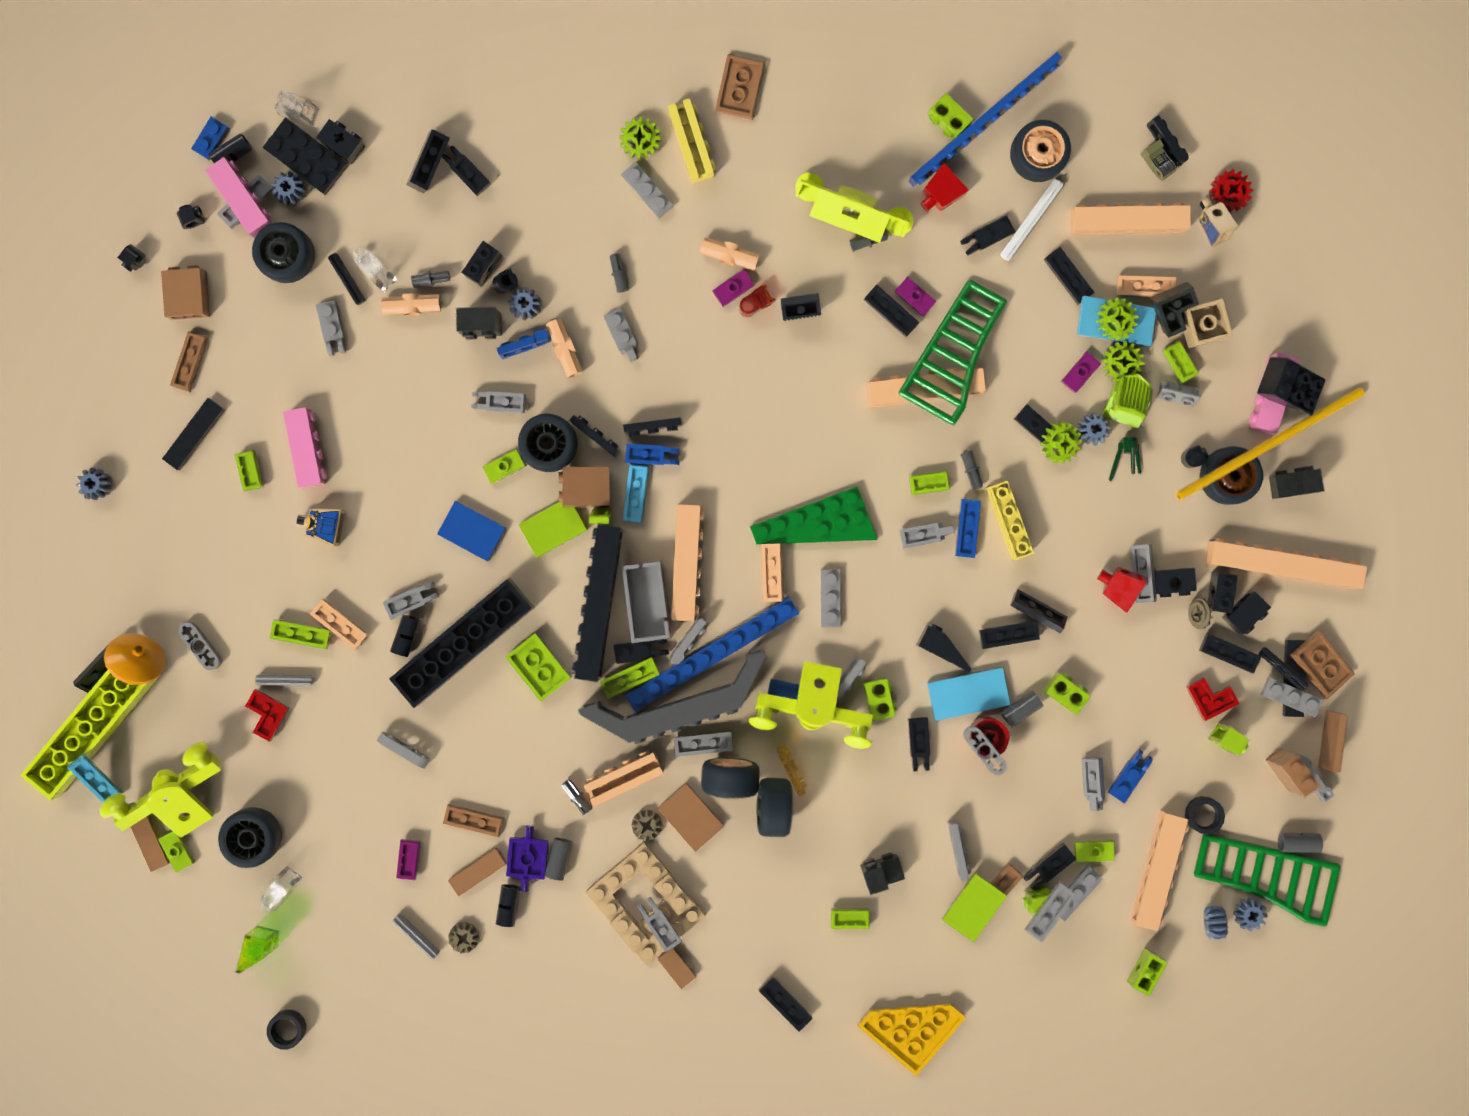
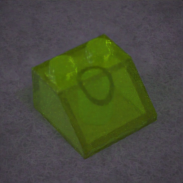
[236,926,280,974]

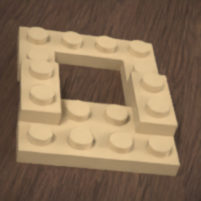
[585,842,706,966]

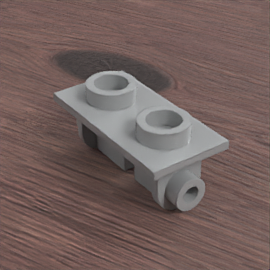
[1156,380,1201,407]

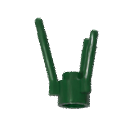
[1109,437,1142,481]

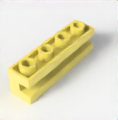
[668,98,716,183]
[986,481,1034,560]

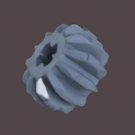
[271,171,306,205]
[508,287,541,321]
[1077,413,1111,446]
[76,468,112,500]
[1233,897,1268,931]
[1203,906,1228,939]

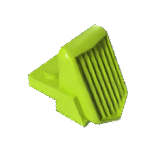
[1102,374,1154,428]

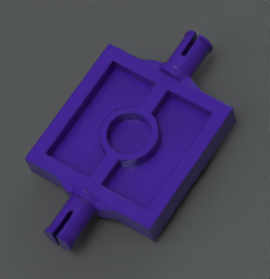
[506,825,549,892]

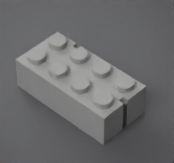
[621,561,671,643]

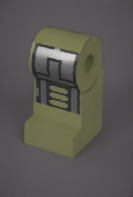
[1141,139,1176,181]

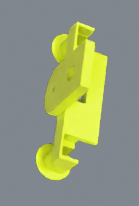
[795,173,913,243]
[749,661,873,749]
[100,742,221,838]

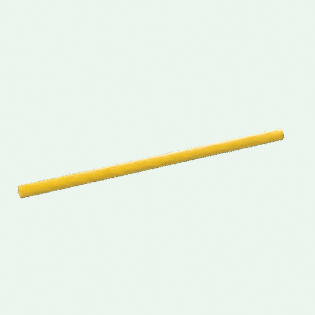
[1175,387,1365,501]

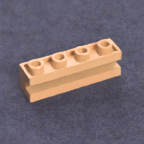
[584,750,664,807]

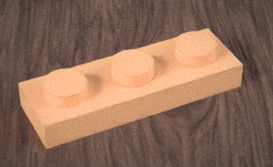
[1116,276,1176,297]
[761,544,784,602]
[310,599,369,650]

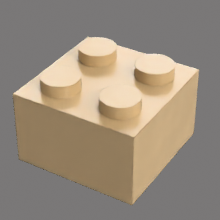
[1181,299,1233,349]

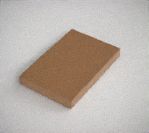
[715,54,765,120]
[1290,630,1355,699]
[1318,710,1348,773]
[658,783,724,852]

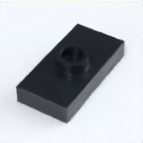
[1014,404,1052,443]

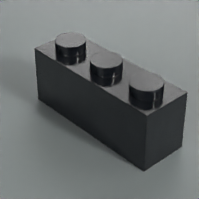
[406,129,450,193]

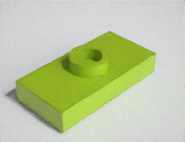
[1162,341,1199,384]
[483,449,526,484]
[234,450,264,492]
[909,471,950,495]
[589,508,612,524]
[158,831,195,873]
[1074,840,1115,862]
[831,908,870,929]

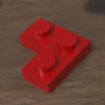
[1186,678,1240,721]
[245,689,290,742]

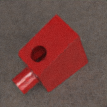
[920,163,969,212]
[1097,567,1147,613]

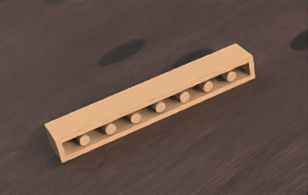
[1205,538,1367,589]

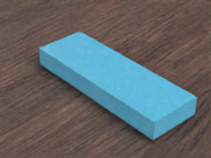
[623,464,649,523]
[68,754,123,802]

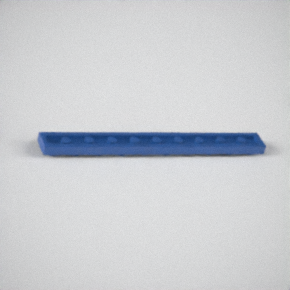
[908,52,1062,187]
[625,597,799,711]

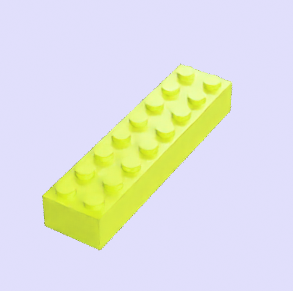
[20,670,157,800]

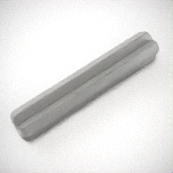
[255,674,314,686]
[392,914,439,959]

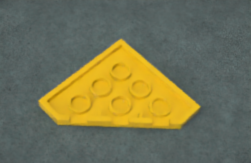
[857,1003,966,1076]

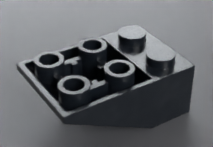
[1257,357,1326,416]

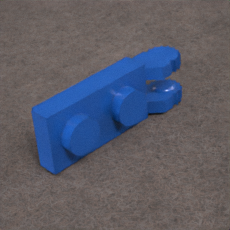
[496,329,551,359]
[625,444,680,465]
[1107,749,1153,804]

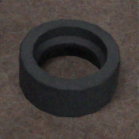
[1185,796,1225,835]
[266,1010,306,1050]

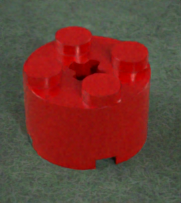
[968,717,1010,758]

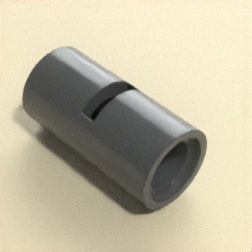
[1001,691,1043,728]
[1278,833,1323,853]
[545,837,573,881]

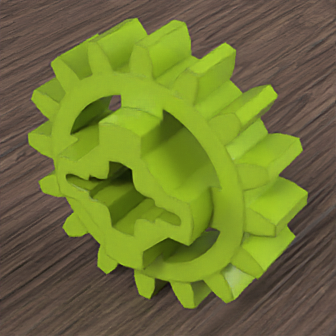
[619,116,661,160]
[1095,297,1139,341]
[1101,341,1145,382]
[1040,421,1082,464]

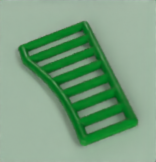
[898,280,1007,425]
[1194,834,1341,927]

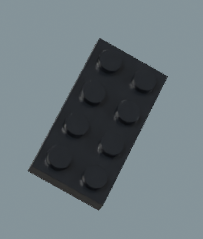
[262,117,348,195]

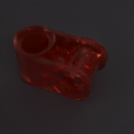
[739,284,776,317]

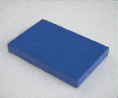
[437,501,506,561]

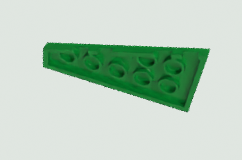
[750,486,877,545]

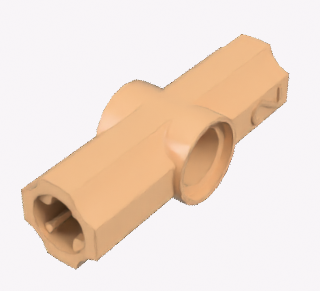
[700,237,760,271]
[381,294,442,316]
[546,318,583,378]

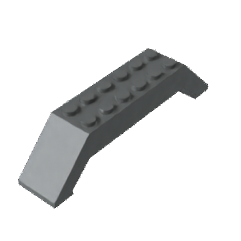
[578,649,766,744]

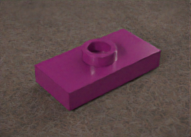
[712,269,755,307]
[895,276,936,317]
[1061,351,1101,393]
[396,839,421,880]

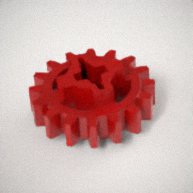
[1209,169,1253,213]

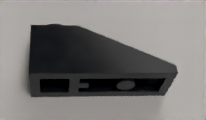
[916,623,971,672]

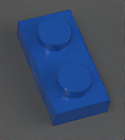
[191,117,230,161]

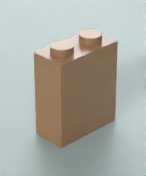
[161,265,209,320]
[559,467,610,508]
[1266,749,1320,797]

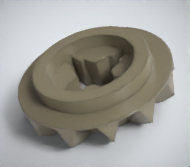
[1188,598,1213,629]
[631,810,662,841]
[448,922,479,954]

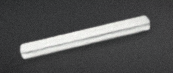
[1000,179,1063,261]

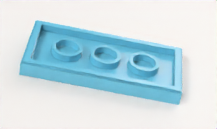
[1077,296,1156,347]
[927,667,1010,721]

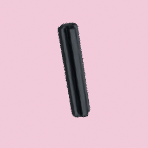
[328,253,366,305]
[1258,647,1309,691]

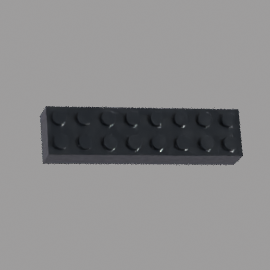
[572,524,624,682]
[389,579,535,708]

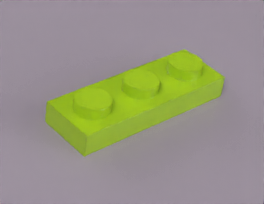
[270,619,331,649]
[600,657,660,699]

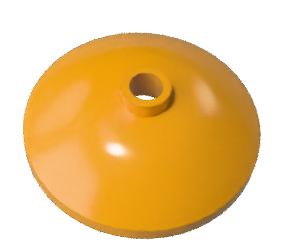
[104,634,166,685]

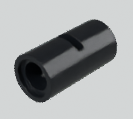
[208,133,253,163]
[390,615,421,657]
[496,884,520,927]

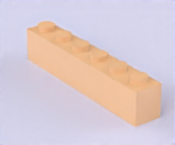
[1070,203,1191,234]
[867,366,986,407]
[671,504,704,621]
[1131,810,1189,931]

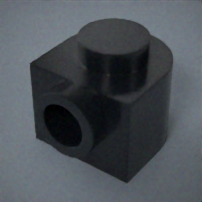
[176,205,204,229]
[117,244,146,272]
[492,269,518,293]
[1181,445,1208,468]

